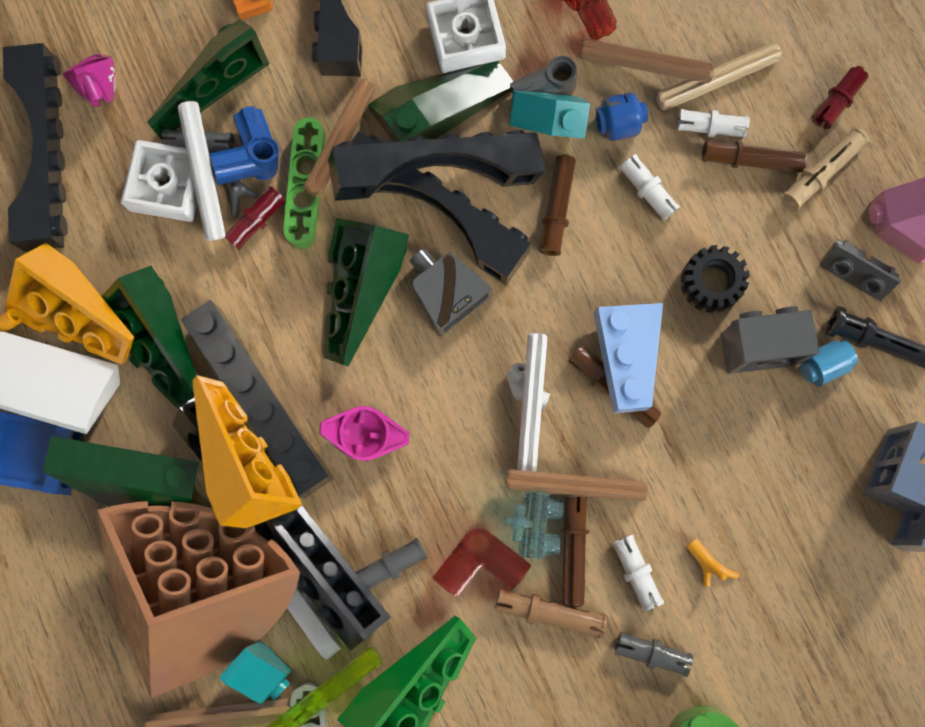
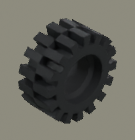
[681,245,750,313]

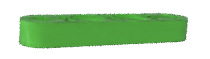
[283,117,326,249]

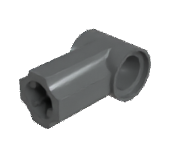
[509,55,577,95]

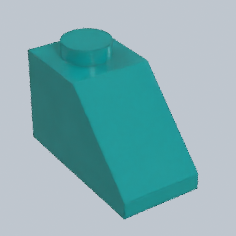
[508,90,590,138]
[219,640,293,704]

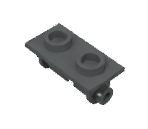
[820,239,901,302]

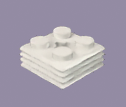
[426,0,506,73]
[121,140,198,222]

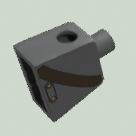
[410,248,492,337]

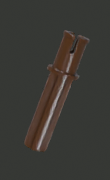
[702,140,807,173]
[539,154,576,256]
[568,344,661,428]
[560,496,589,607]

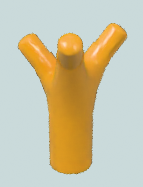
[686,538,739,587]

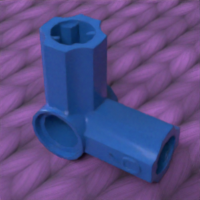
[209,106,279,185]

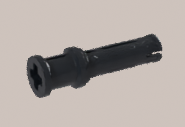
[826,306,925,369]

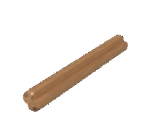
[581,39,715,83]
[303,79,376,197]
[505,469,648,501]
[144,698,291,727]

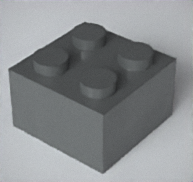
[721,306,819,374]

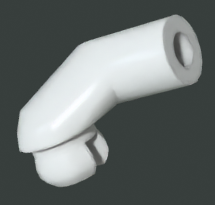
[507,363,550,410]

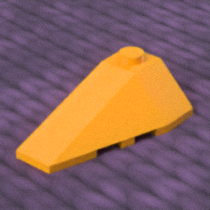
[5,243,134,365]
[192,375,302,528]

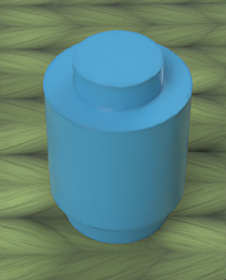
[800,340,858,387]

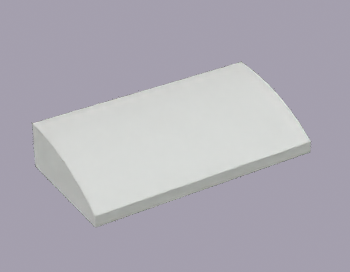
[0,331,120,434]

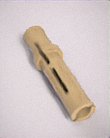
[782,127,870,211]

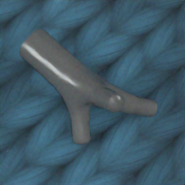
[226,180,258,216]

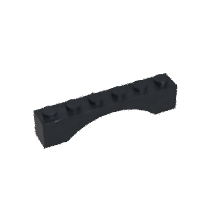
[312,0,363,77]
[3,43,68,252]
[328,130,545,201]
[351,131,531,286]
[180,299,334,499]

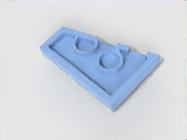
[593,303,663,414]

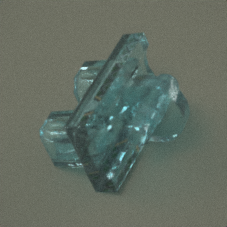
[503,491,564,559]

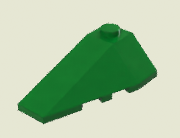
[337,615,476,727]

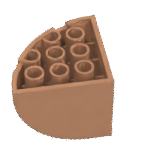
[97,501,300,698]

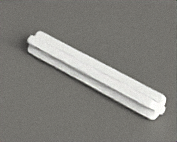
[178,101,226,241]
[517,333,547,472]

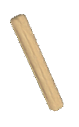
[656,42,782,111]

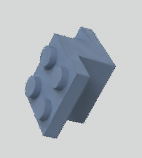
[864,421,925,552]

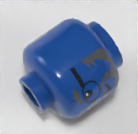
[595,92,648,141]

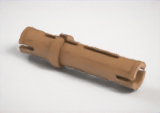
[495,588,608,639]

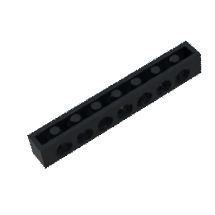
[173,398,391,651]

